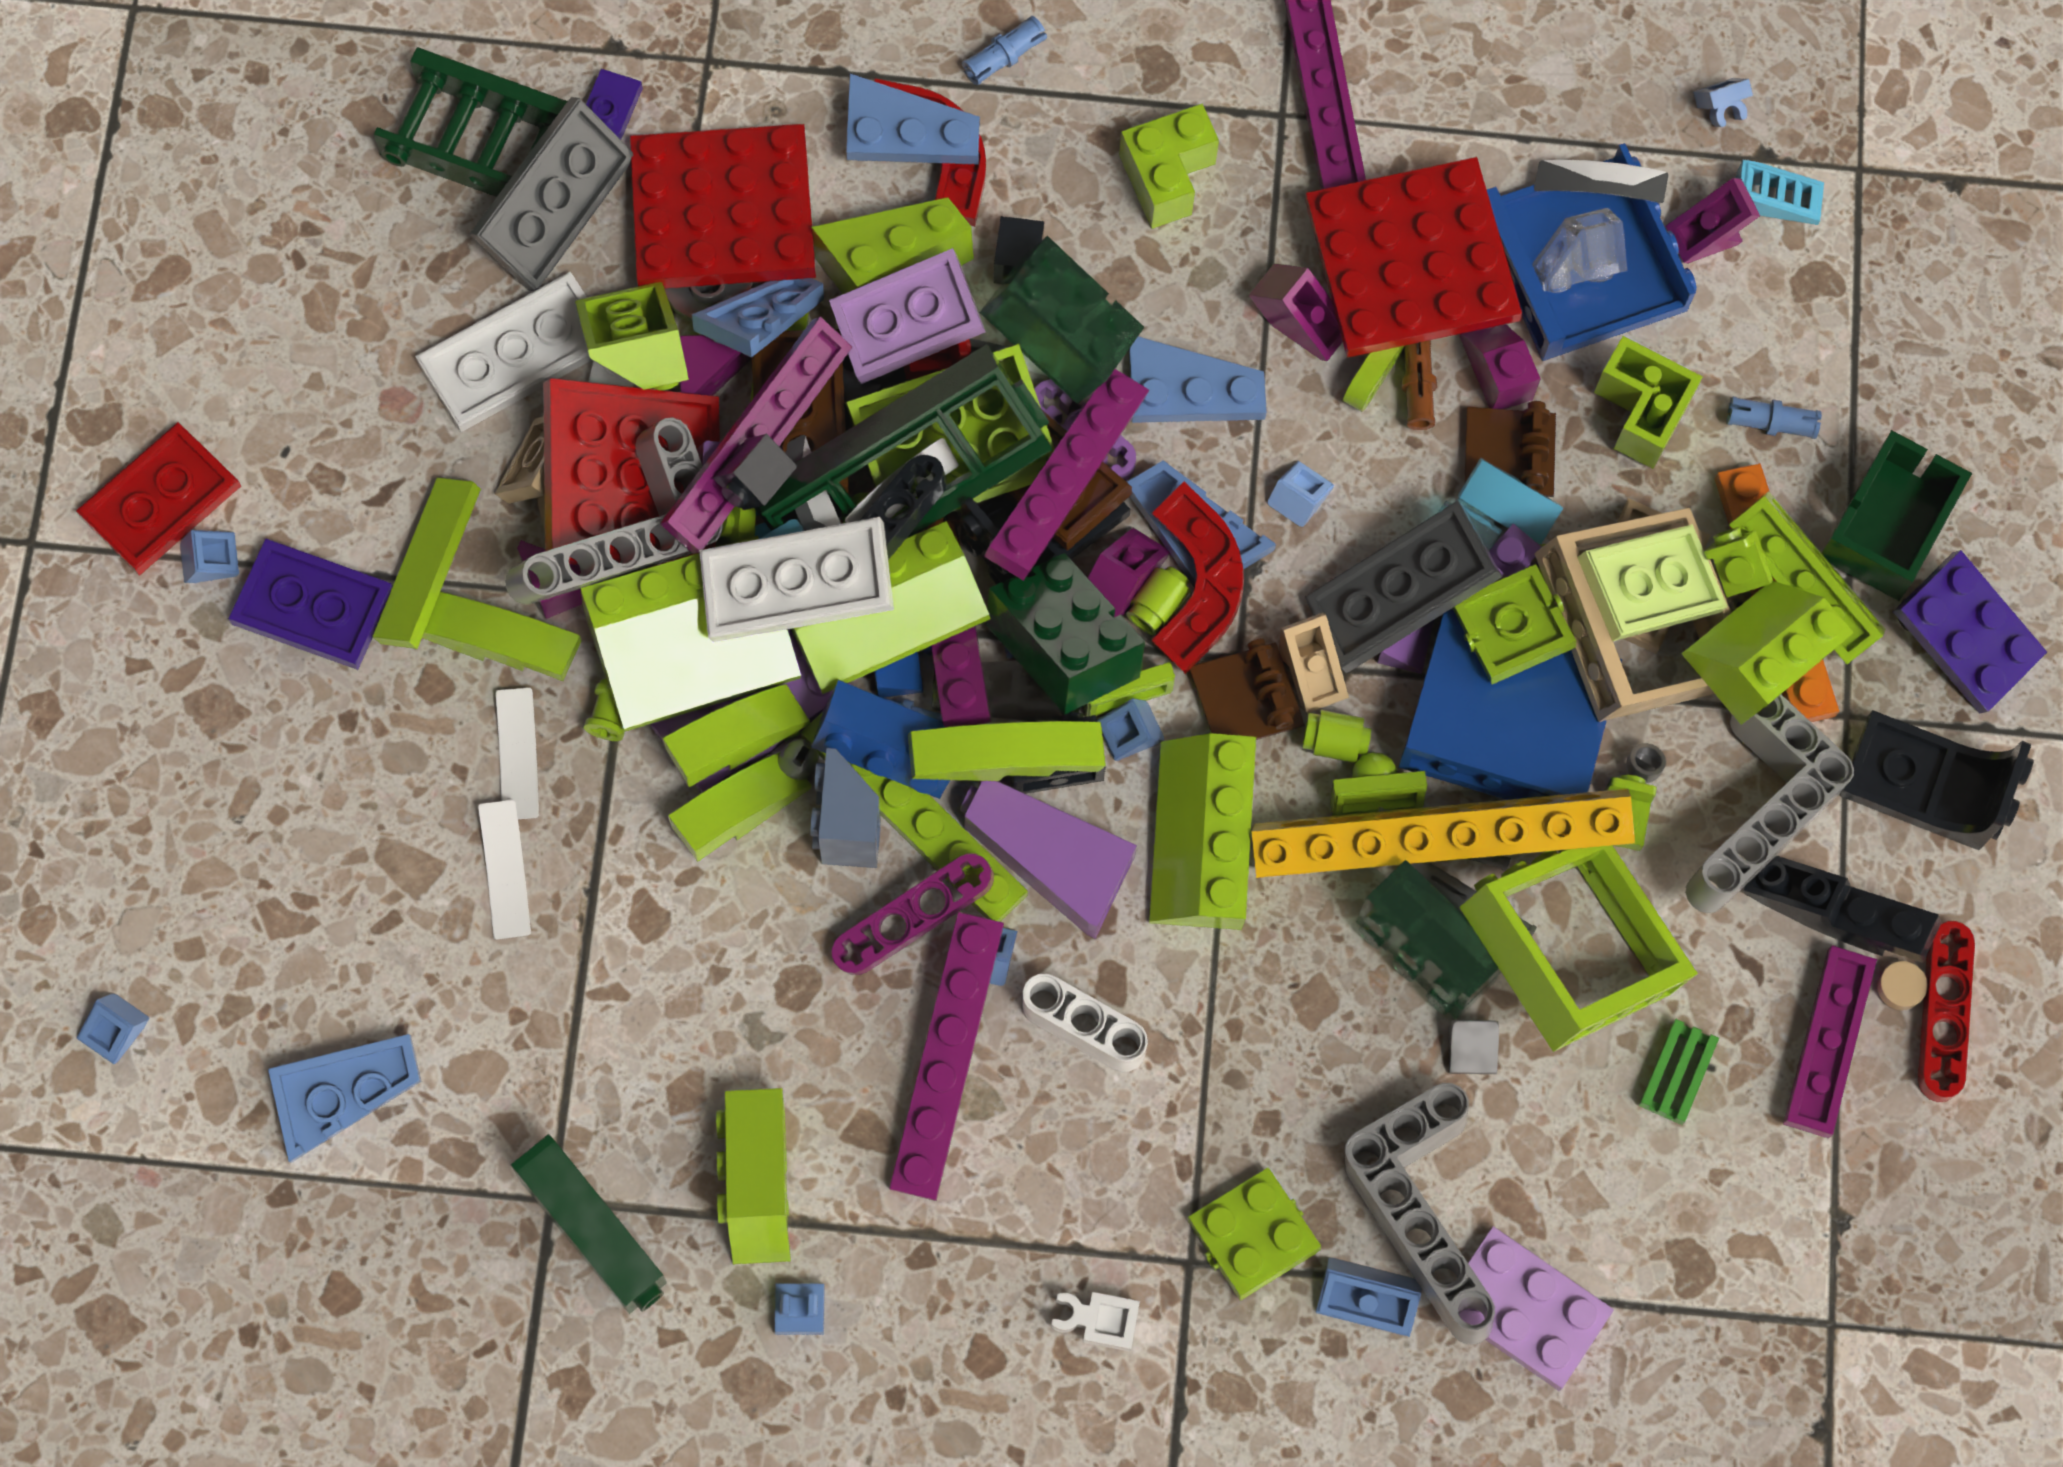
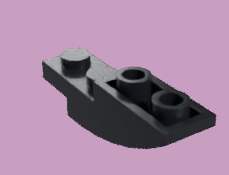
[1743,856,1942,963]

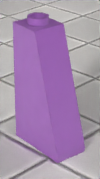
[960,781,1137,939]

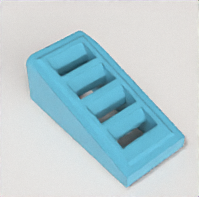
[1736,159,1824,225]

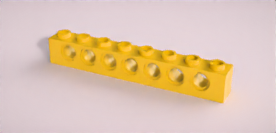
[1251,789,1635,878]

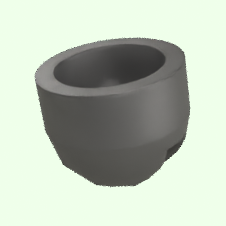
[778,739,819,780]
[1626,743,1666,784]

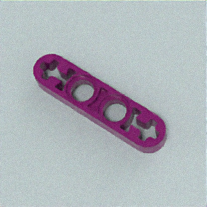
[832,854,994,975]

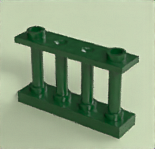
[374,47,568,197]

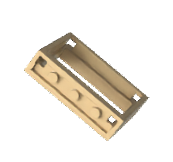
[1534,508,1733,722]

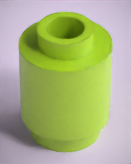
[1127,566,1191,636]
[1302,710,1372,763]

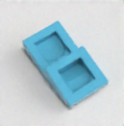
[1457,458,1563,544]

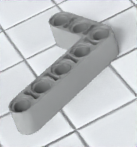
[505,418,723,604]
[1685,695,1854,913]
[1344,1083,1495,1345]

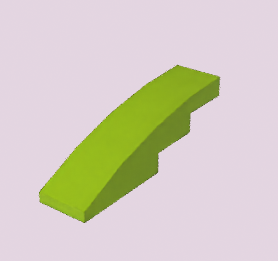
[422,592,582,681]
[908,721,1106,781]

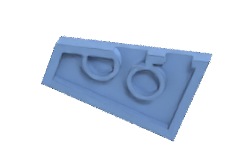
[846,74,980,164]
[692,278,824,357]
[1128,334,1267,423]
[1127,460,1276,588]
[268,1034,422,1163]

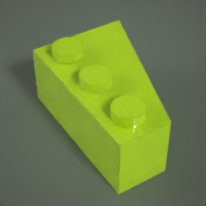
[812,197,974,294]
[716,1088,791,1265]

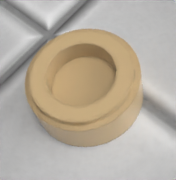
[1877,961,1928,1011]

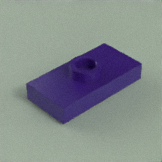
[586,69,643,140]

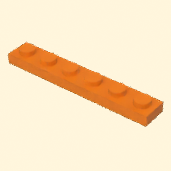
[1714,463,1840,722]

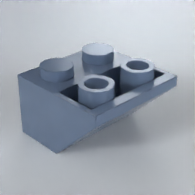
[811,748,881,868]

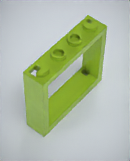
[1459,845,1698,1052]

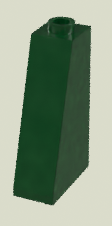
[511,1134,667,1314]

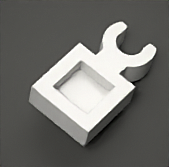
[1051,1292,1140,1352]

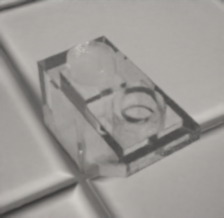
[1532,208,1628,293]

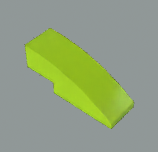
[663,684,810,787]
[668,752,812,862]

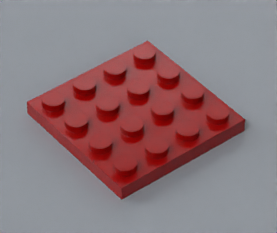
[630,124,816,289]
[1305,157,1522,358]
[543,378,720,570]

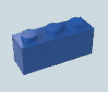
[811,680,950,799]

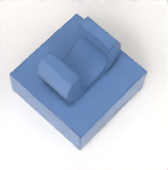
[1693,78,1753,127]
[775,1284,825,1335]

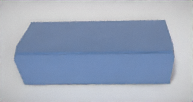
[1316,1257,1422,1337]

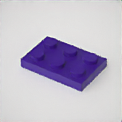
[228,539,393,670]
[1893,550,2047,714]

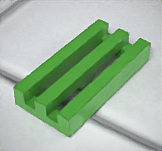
[1638,1019,1719,1125]

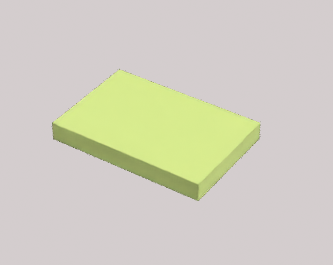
[1577,524,1728,641]

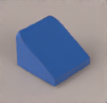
[874,652,923,698]

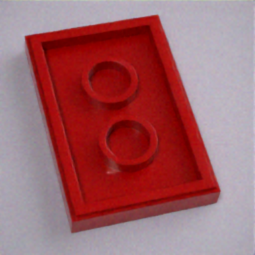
[76,422,241,576]

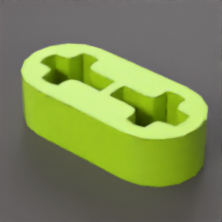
[1343,346,1404,412]

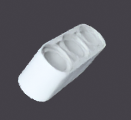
[1022,973,1148,1072]

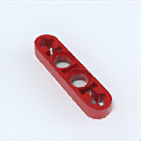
[1918,921,1975,1102]

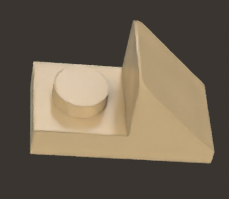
[1279,613,1349,713]

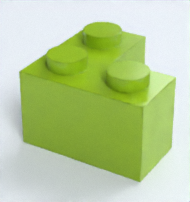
[1119,103,1219,229]
[1594,336,1703,469]

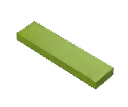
[373,478,481,649]

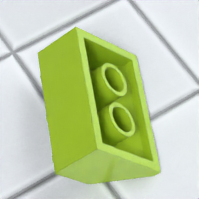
[575,282,689,390]
[1681,581,1854,725]

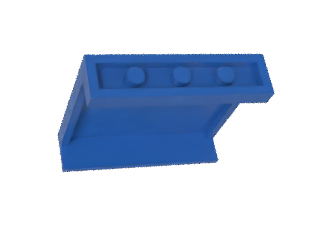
[1487,143,1697,361]
[1398,609,1622,800]

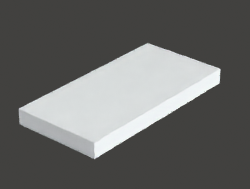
[415,272,592,432]
[699,517,894,643]

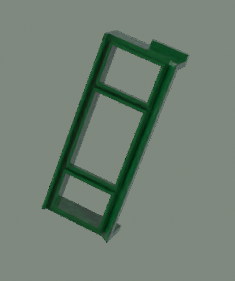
[755,344,1052,539]

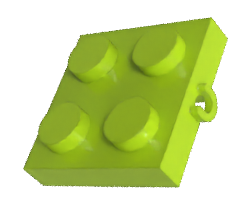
[1452,564,1576,685]
[1188,1167,1321,1301]

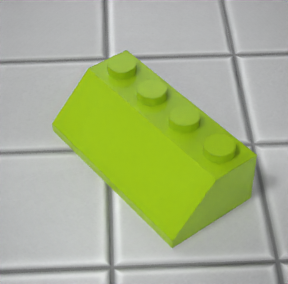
[791,521,991,694]
[1149,733,1256,930]

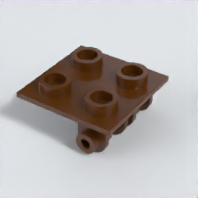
[1464,401,1556,497]
[1190,638,1305,740]

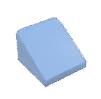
[1268,461,1335,527]

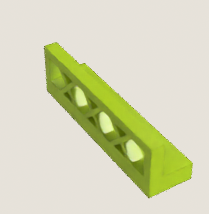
[1729,491,1886,664]

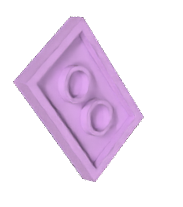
[829,248,986,384]
[1457,1226,1614,1391]

